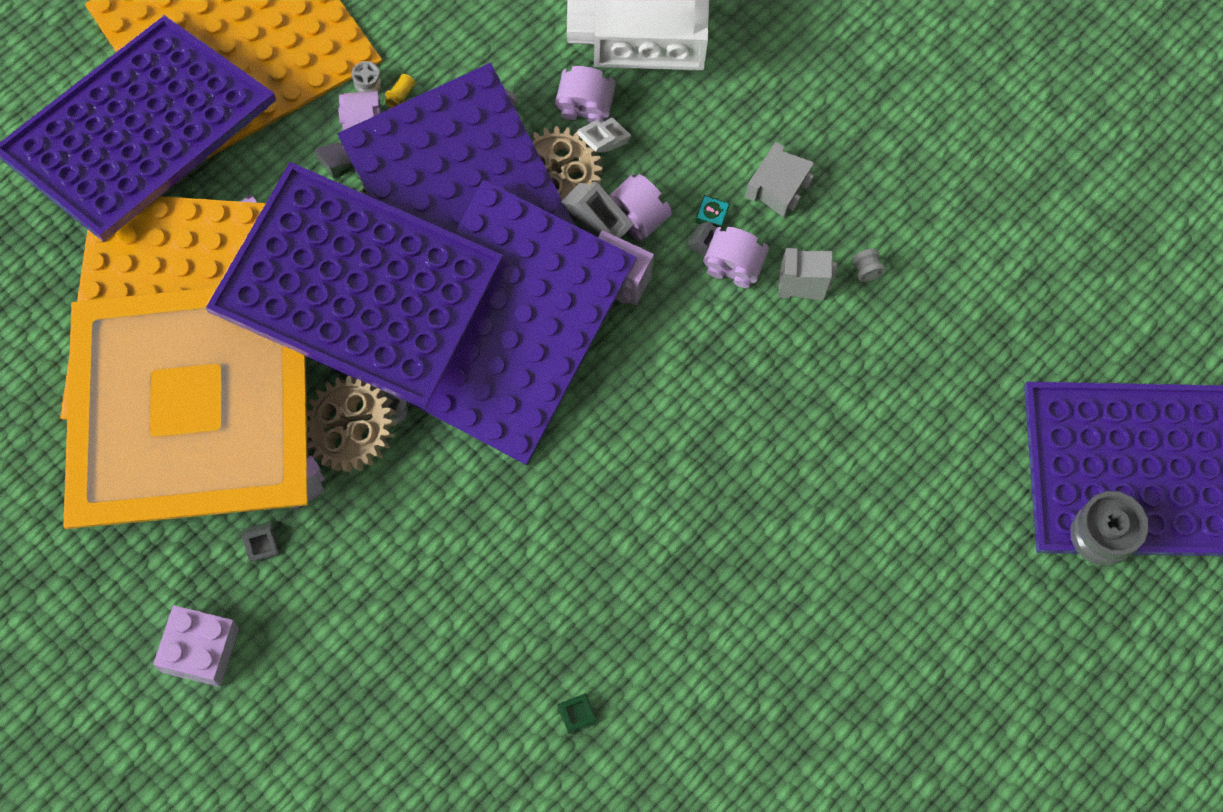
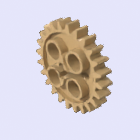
[532,126,602,214]
[307,376,397,473]

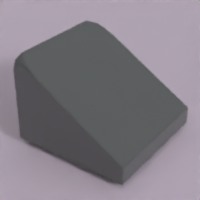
[314,142,352,178]
[686,222,717,257]
[241,521,279,562]

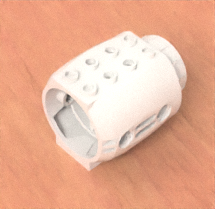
[567,0,709,70]

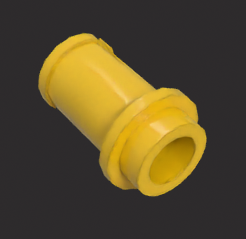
[384,74,416,108]

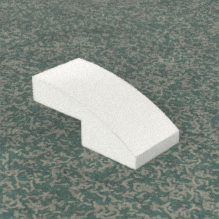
[577,117,631,152]

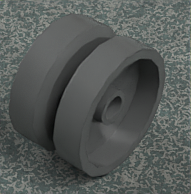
[1070,491,1148,566]

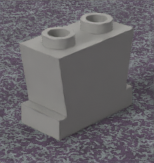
[745,142,815,218]
[561,182,634,238]
[778,248,837,301]

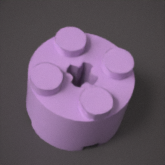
[555,66,616,123]
[338,91,381,149]
[609,173,672,242]
[703,227,769,288]

